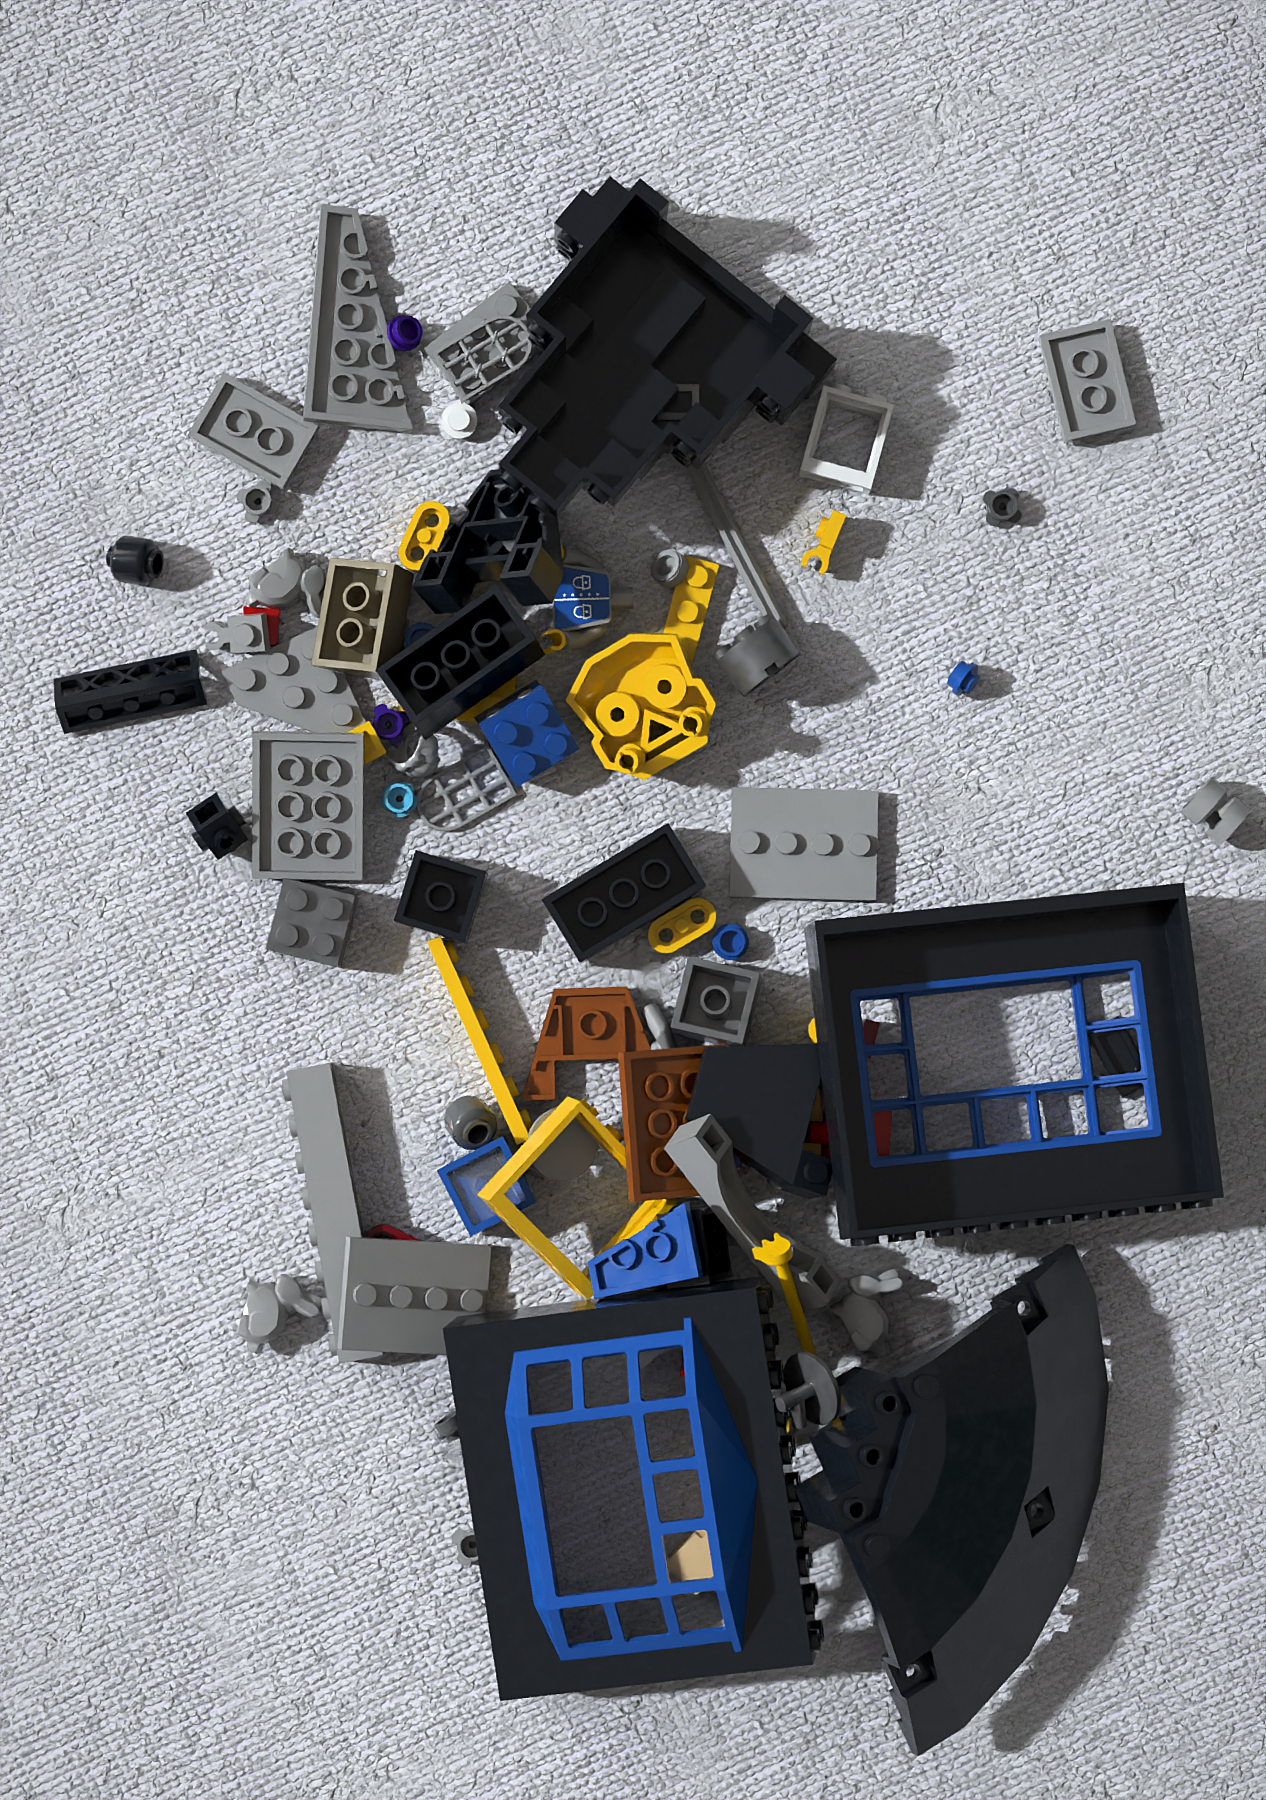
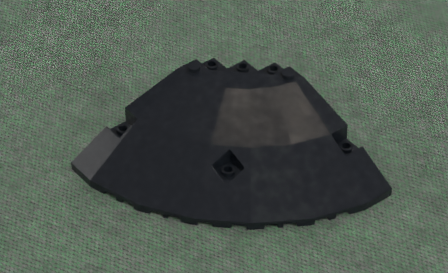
[795,1244,1109,1756]

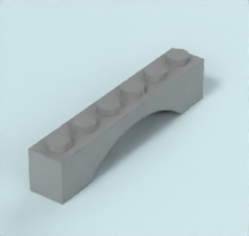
[664,1114,841,1313]

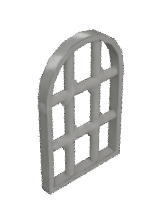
[432,315,532,403]
[416,745,517,832]

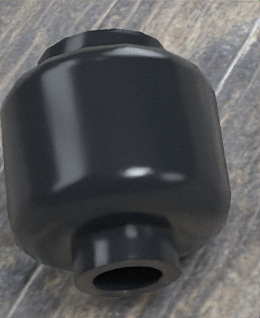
[106,536,164,585]

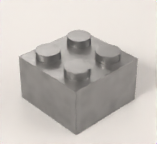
[265,878,359,969]
[670,956,762,1047]

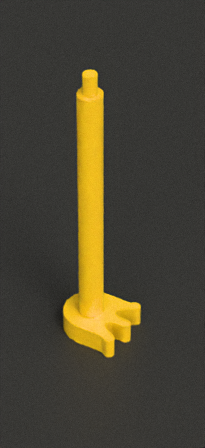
[752,1233,817,1356]

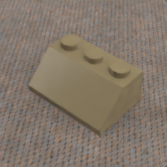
[311,558,414,679]

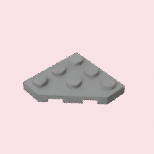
[221,626,366,732]

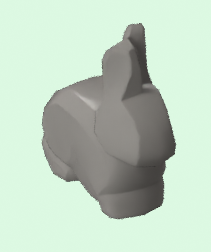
[246,548,326,618]
[829,1269,904,1357]
[238,1274,322,1354]

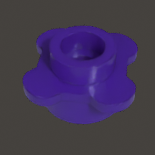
[373,704,409,745]

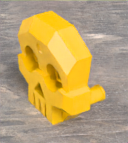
[565,632,718,780]

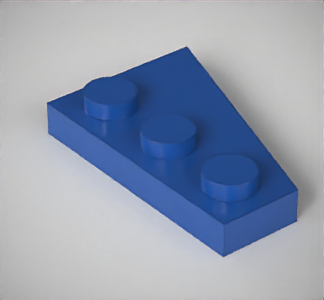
[587,1202,704,1299]

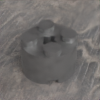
[712,612,800,697]

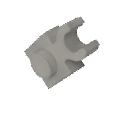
[204,613,270,653]

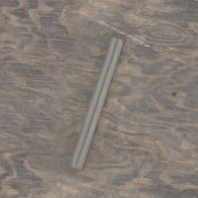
[684,462,788,630]

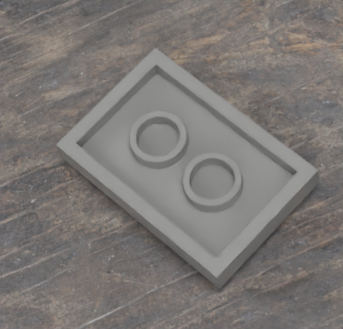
[424,281,541,406]
[1038,319,1136,443]
[187,372,320,491]

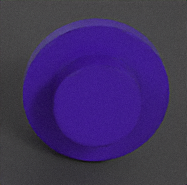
[387,315,423,352]

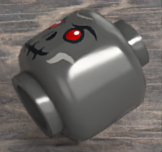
[444,1095,497,1150]

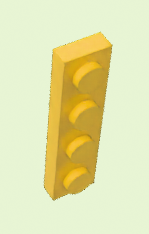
[659,555,719,693]

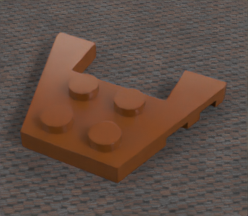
[522,986,651,1101]

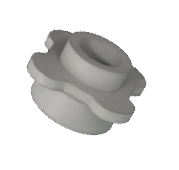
[237,481,279,523]
[452,1529,478,1566]

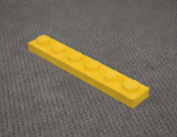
[427,936,533,1145]

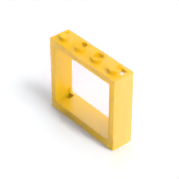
[477,1096,677,1300]

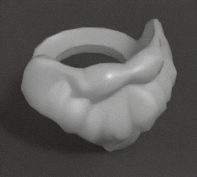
[386,722,441,778]

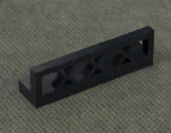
[53,649,207,734]

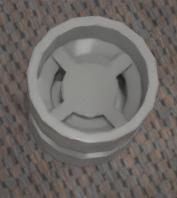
[1180,776,1251,845]

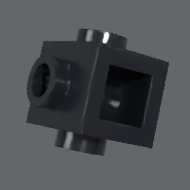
[186,793,249,860]

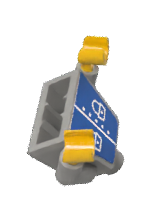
[540,544,633,654]

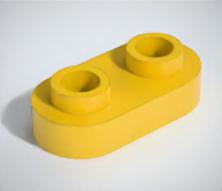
[398,501,451,573]
[648,898,716,954]

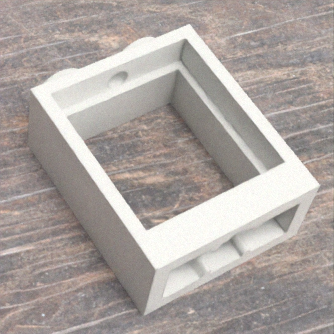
[799,383,894,495]

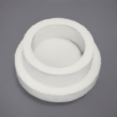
[441,402,478,439]

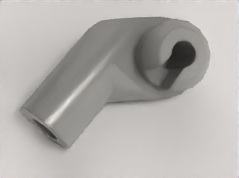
[641,1003,677,1050]

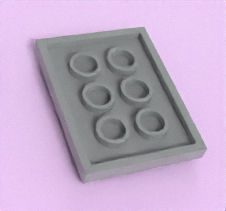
[252,731,364,881]
[729,787,879,901]
[337,1236,492,1355]

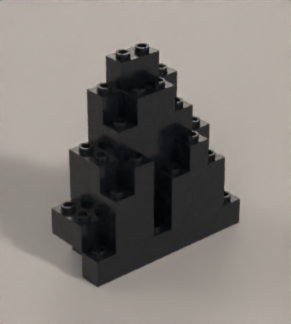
[498,176,837,518]

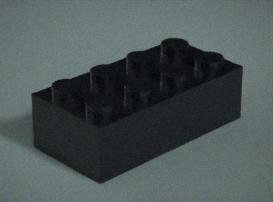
[376,585,545,740]
[541,823,706,964]

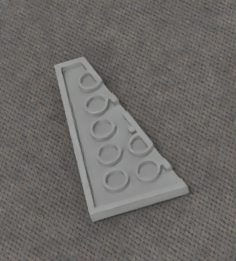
[303,204,413,433]

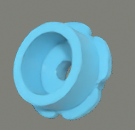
[381,782,418,817]

